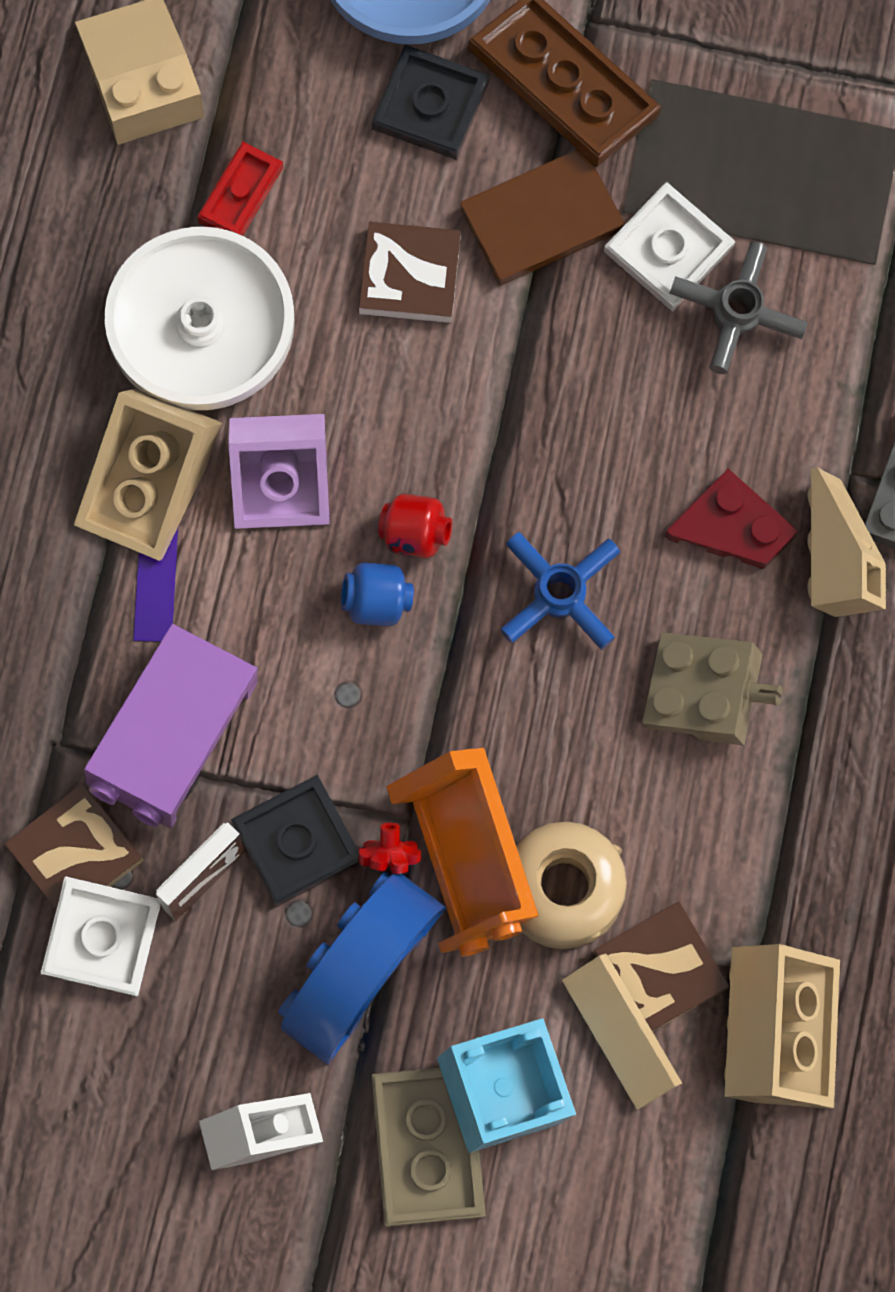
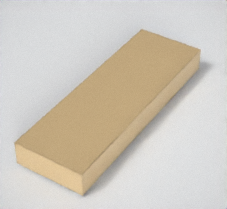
[562,953,682,1110]

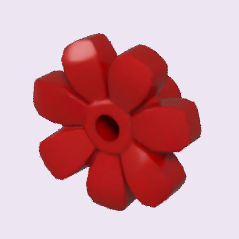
[358,822,421,874]

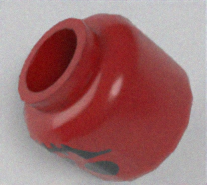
[378,493,452,559]

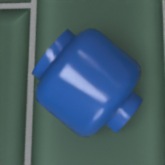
[341,562,414,627]

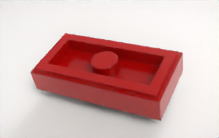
[197,141,284,236]

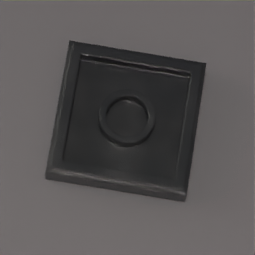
[372,45,490,160]
[231,774,360,907]

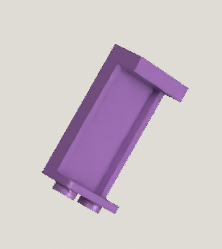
[84,624,258,828]

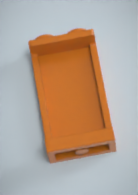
[386,748,539,957]

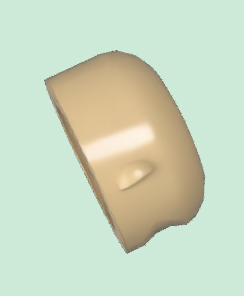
[516,821,627,950]

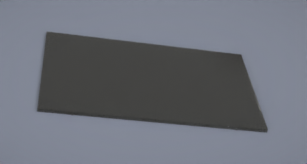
[623,79,895,265]

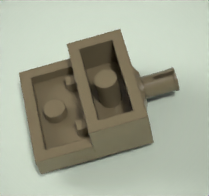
[642,632,783,746]

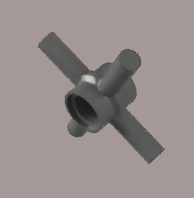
[669,242,808,374]

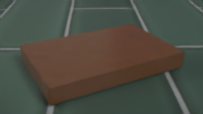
[460,150,625,286]

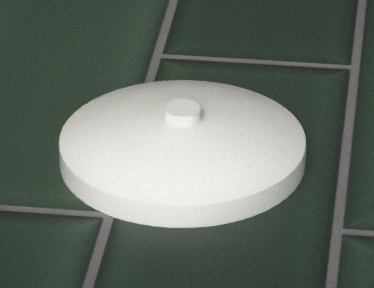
[105,227,294,411]

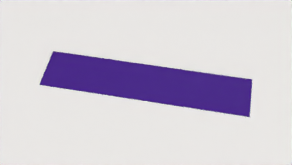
[134,528,178,642]

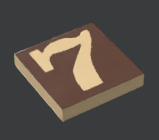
[4,783,144,910]
[593,901,729,1032]

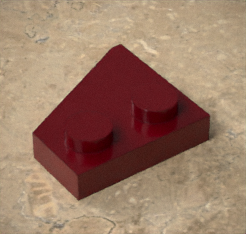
[665,468,798,569]

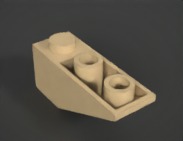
[808,467,886,617]

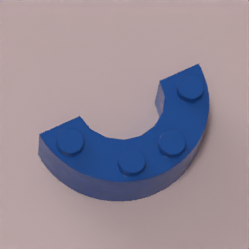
[278,871,446,1065]

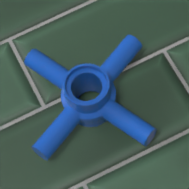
[500,532,620,650]

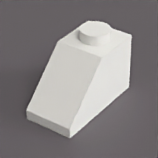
[199,1093,323,1170]

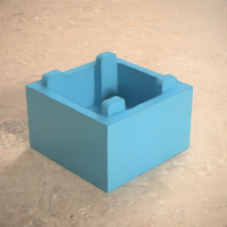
[437,1018,576,1153]

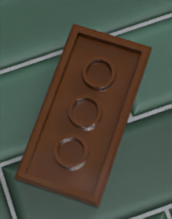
[467,0,662,167]

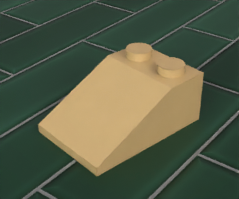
[75,0,204,145]
[74,388,222,561]

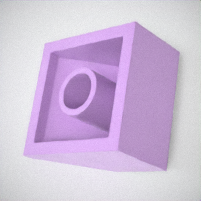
[228,414,330,529]

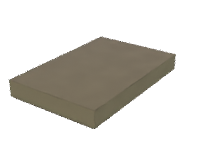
[372,1068,486,1227]

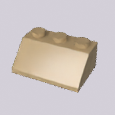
[724,944,840,1108]

